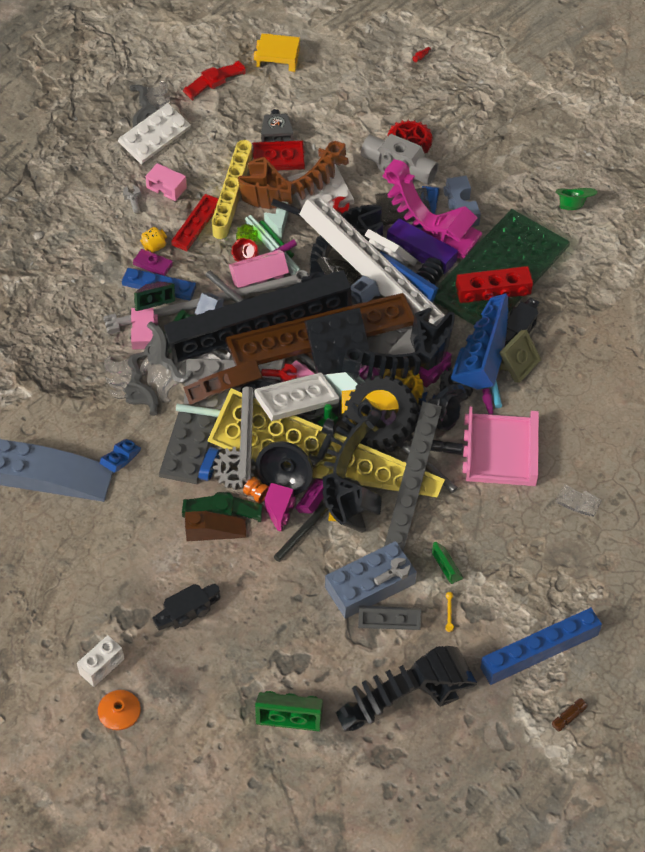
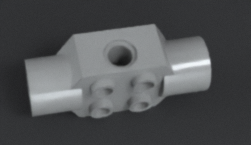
[361,134,439,185]

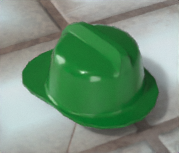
[555,188,598,210]

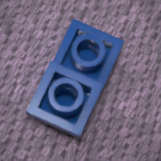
[100,439,141,473]

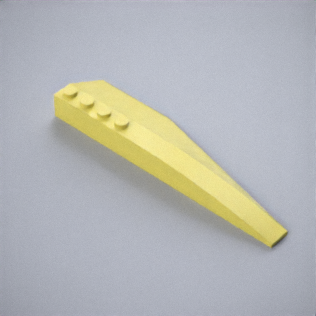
[207,388,445,498]

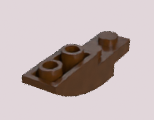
[183,360,263,405]

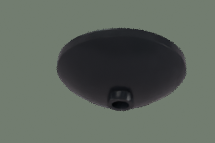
[256,441,313,496]

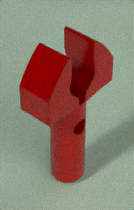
[332,197,350,214]
[261,364,297,382]

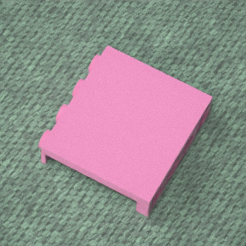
[462,406,539,486]

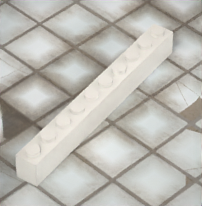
[299,194,445,326]

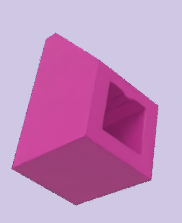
[265,483,296,531]

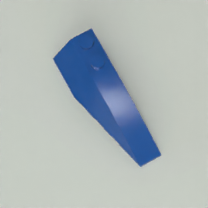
[451,293,508,390]

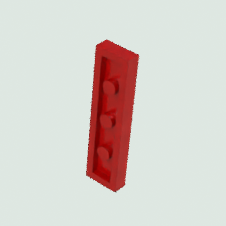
[171,194,219,251]

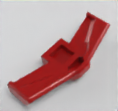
[183,61,246,101]

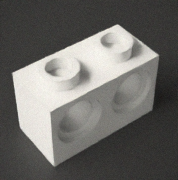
[77,635,124,687]

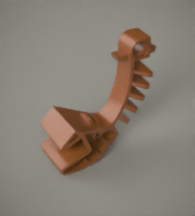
[238,141,349,209]

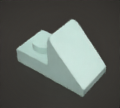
[264,201,288,240]

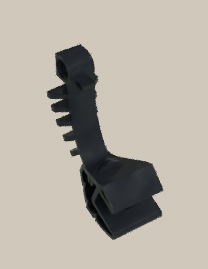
[301,205,383,282]
[342,308,455,380]
[323,398,382,533]
[336,646,477,731]

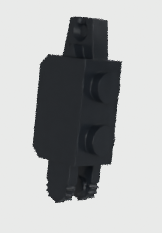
[504,297,539,347]
[152,584,220,631]

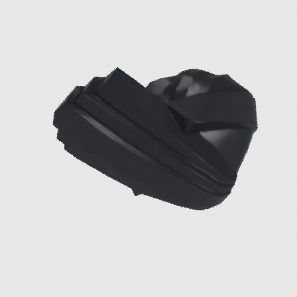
[429,384,467,431]

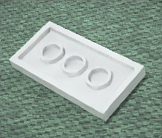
[118,103,191,164]
[365,229,418,266]
[254,372,340,421]

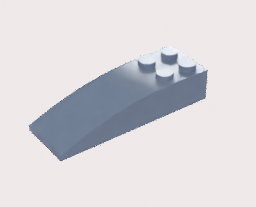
[0,439,113,502]

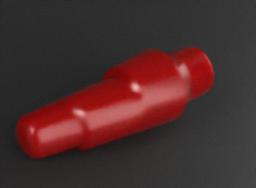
[412,47,431,62]

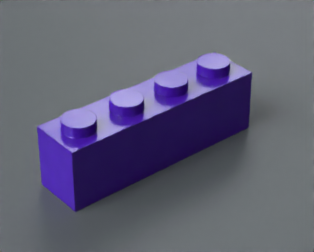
[386,218,458,275]

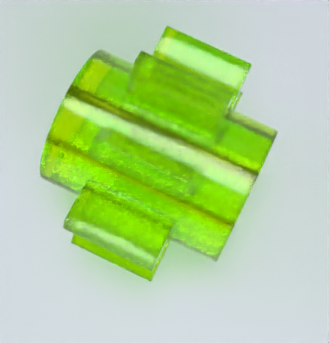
[236,224,258,243]

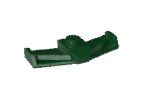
[182,492,263,522]

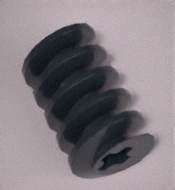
[416,257,444,285]

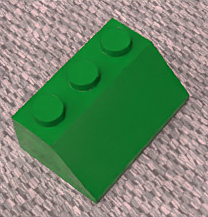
[255,691,323,732]

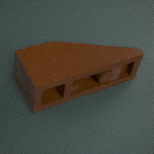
[185,511,246,542]

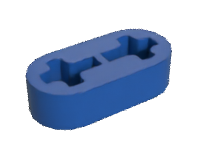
[199,447,221,481]

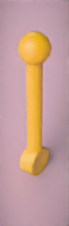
[445,592,454,632]

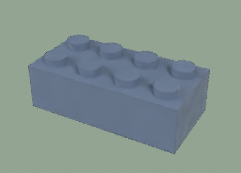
[325,541,417,619]

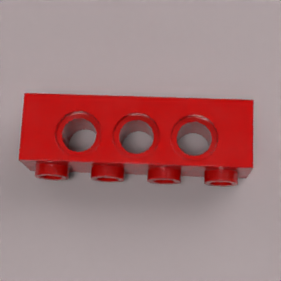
[456,266,533,303]

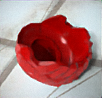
[231,238,259,262]

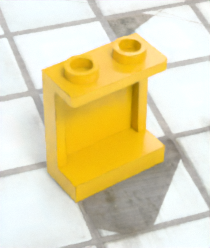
[254,33,300,72]

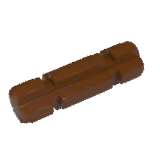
[552,698,588,732]

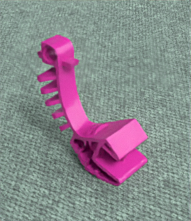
[382,159,482,258]

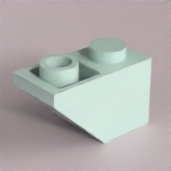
[323,372,365,401]

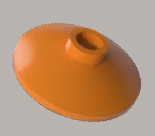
[98,690,141,730]

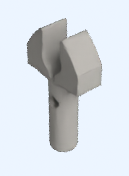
[123,185,141,213]
[374,558,410,585]

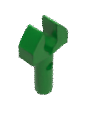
[318,404,338,427]

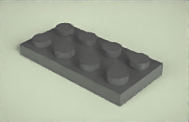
[159,412,216,484]

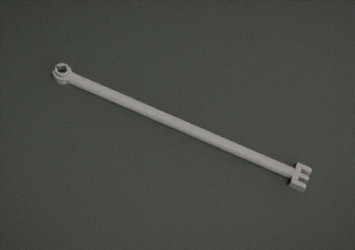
[103,270,309,334]

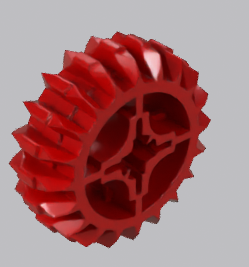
[387,119,433,153]

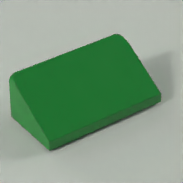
[432,542,463,584]

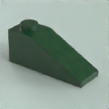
[134,281,175,311]

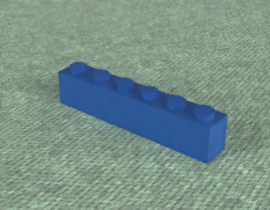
[480,607,602,685]

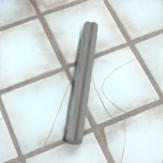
[239,387,254,481]

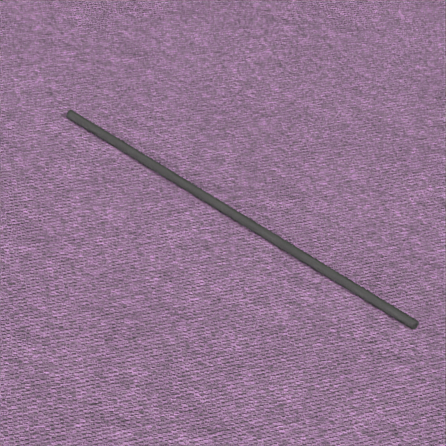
[206,270,458,493]

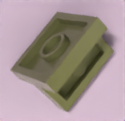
[499,330,541,383]

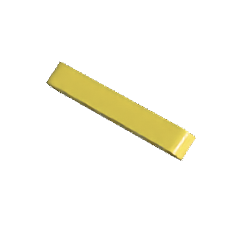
[212,140,252,239]

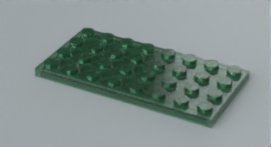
[434,209,570,325]

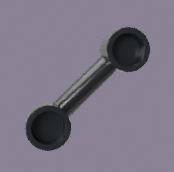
[309,418,335,469]

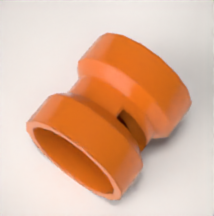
[243,477,269,503]

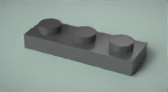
[358,606,421,630]

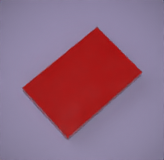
[252,141,305,171]

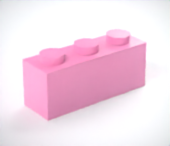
[229,249,289,288]

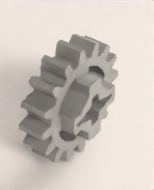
[213,447,256,490]

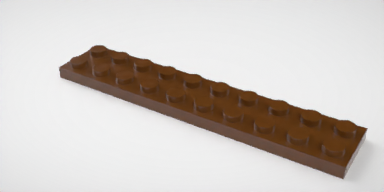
[226,293,414,366]

